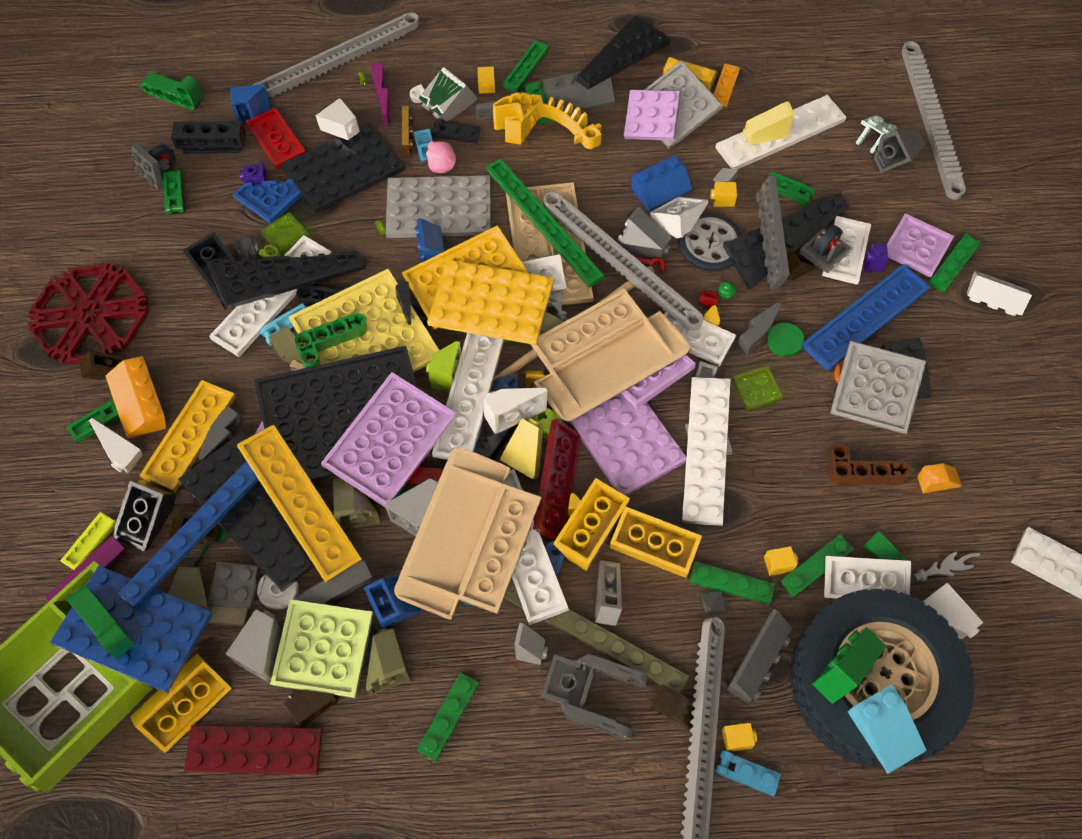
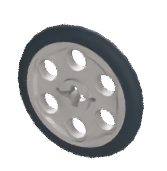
[678,213,742,271]

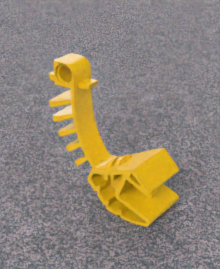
[493,93,602,149]

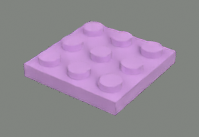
[624,90,680,141]
[887,213,954,278]

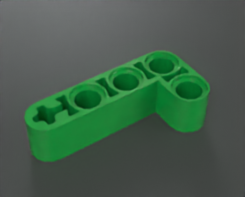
[140,72,203,110]
[294,313,368,368]
[66,584,135,660]

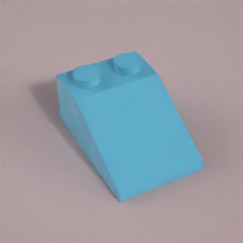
[847,685,927,774]

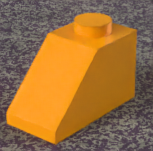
[917,463,962,493]

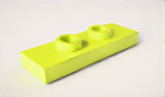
[60,512,116,570]

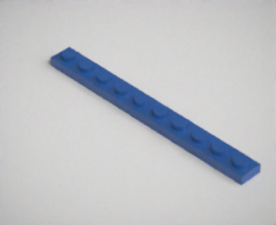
[117,461,259,609]

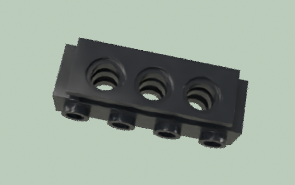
[171,121,245,154]

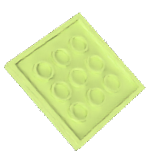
[270,599,374,698]

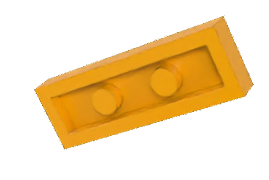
[713,63,740,107]

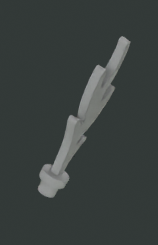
[550,290,567,322]
[912,552,980,582]

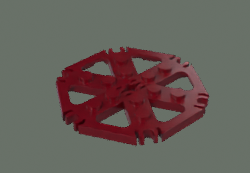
[28,263,148,365]

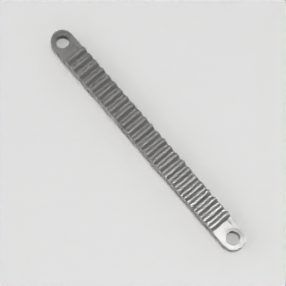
[253,12,419,98]
[901,41,966,200]
[544,192,704,331]
[681,617,725,839]

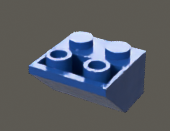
[230,84,272,126]
[415,218,444,262]
[363,576,422,629]

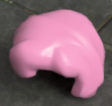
[426,141,457,173]

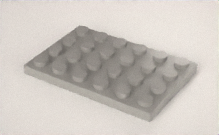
[386,175,491,238]

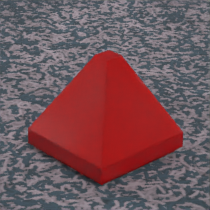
[699,290,719,309]

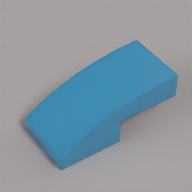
[413,128,433,162]

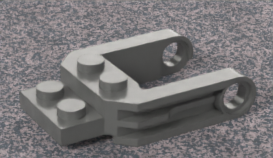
[541,654,648,740]

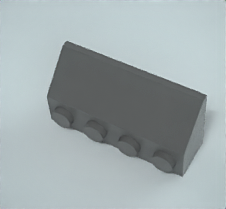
[543,71,615,113]
[726,609,792,704]

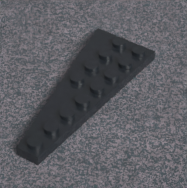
[576,16,671,90]
[723,193,849,290]
[206,251,365,309]

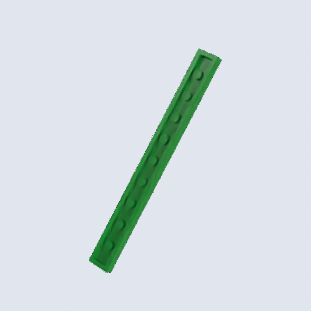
[487,158,604,288]

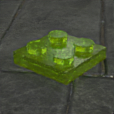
[260,212,310,256]
[732,366,783,411]

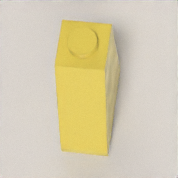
[743,101,795,145]
[500,418,543,479]

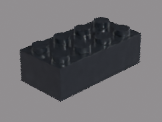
[183,232,236,310]

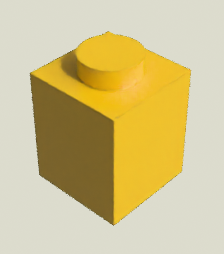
[477,67,495,94]
[710,182,737,207]
[764,546,798,576]
[721,723,757,752]

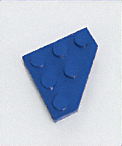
[233,179,302,224]

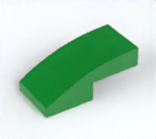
[864,531,905,560]

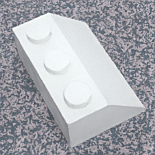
[967,271,1032,316]

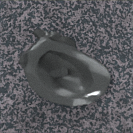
[234,237,264,260]

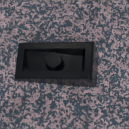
[395,282,411,325]

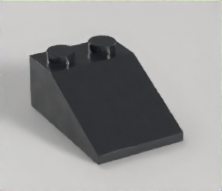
[880,338,931,399]
[112,480,177,551]

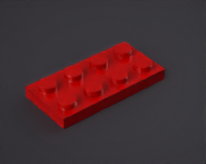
[246,107,306,170]

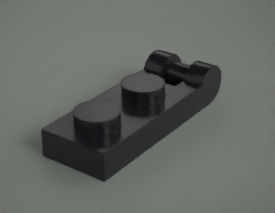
[431,119,480,144]

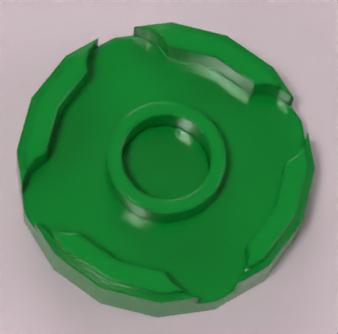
[767,322,804,357]

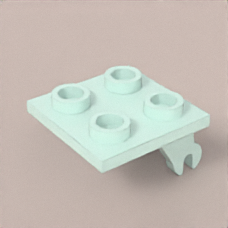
[856,115,898,154]

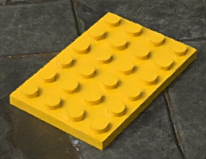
[402,226,528,329]
[427,260,554,345]

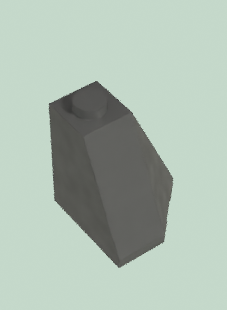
[874,129,925,173]
[617,207,672,259]

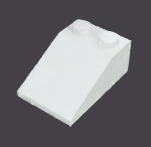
[650,197,708,238]
[483,388,547,434]

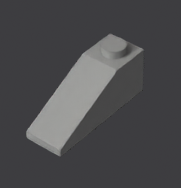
[595,560,622,626]
[515,623,548,665]

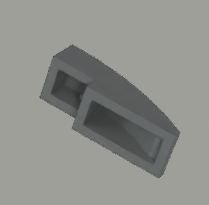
[738,302,780,355]
[199,406,243,461]

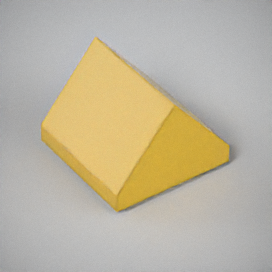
[703,305,720,327]
[526,370,545,387]
[568,493,581,516]

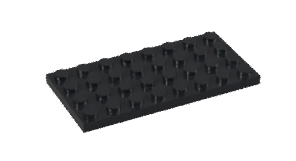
[178,431,314,592]

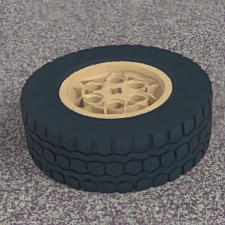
[791,589,975,769]

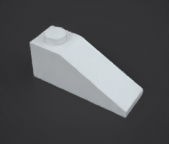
[89,418,143,473]

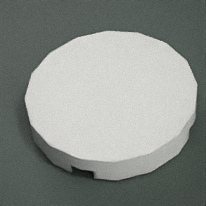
[257,575,299,610]

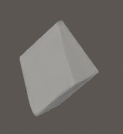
[713,168,738,182]
[695,361,718,378]

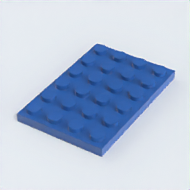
[50,566,213,693]

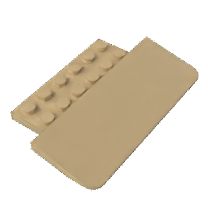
[530,289,690,421]
[394,448,541,620]

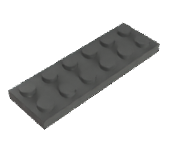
[756,176,790,290]

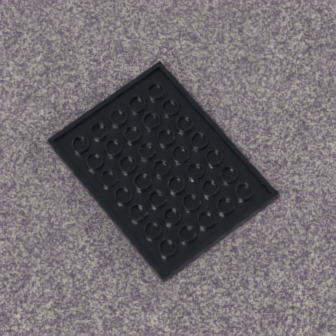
[254,346,433,482]

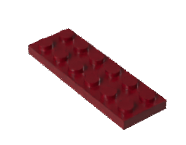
[533,419,581,541]
[184,726,323,775]

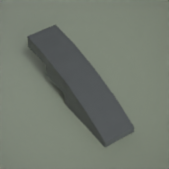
[293,560,374,605]

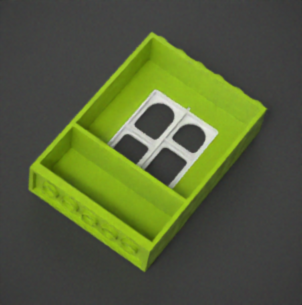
[0,561,154,793]

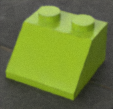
[426,341,461,392]

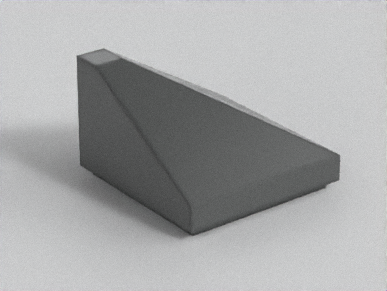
[701,590,726,614]

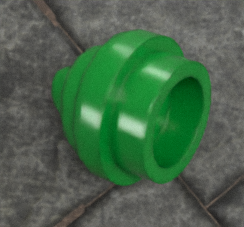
[718,282,736,300]

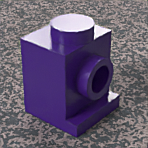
[240,162,267,185]
[864,244,888,271]

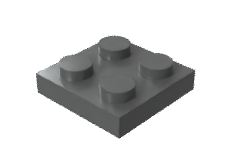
[209,564,259,609]

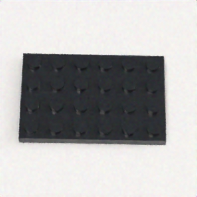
[281,123,405,213]

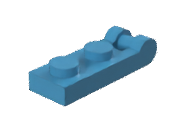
[715,750,781,797]

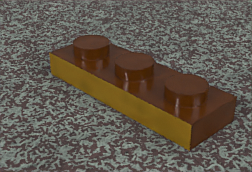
[402,106,414,156]

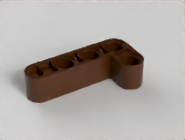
[827,443,911,485]

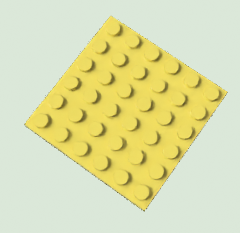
[289,269,440,373]

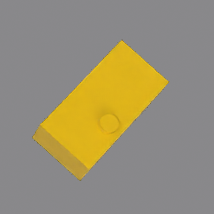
[610,506,702,578]

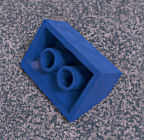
[631,155,692,212]

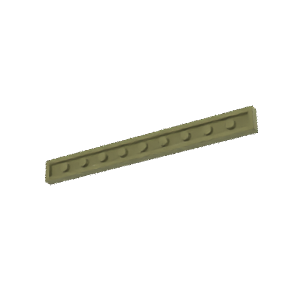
[504,578,689,693]

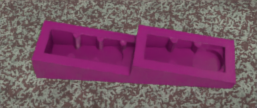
[370,63,390,125]
[45,536,127,601]

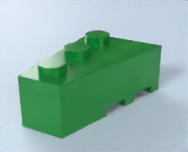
[812,627,887,704]

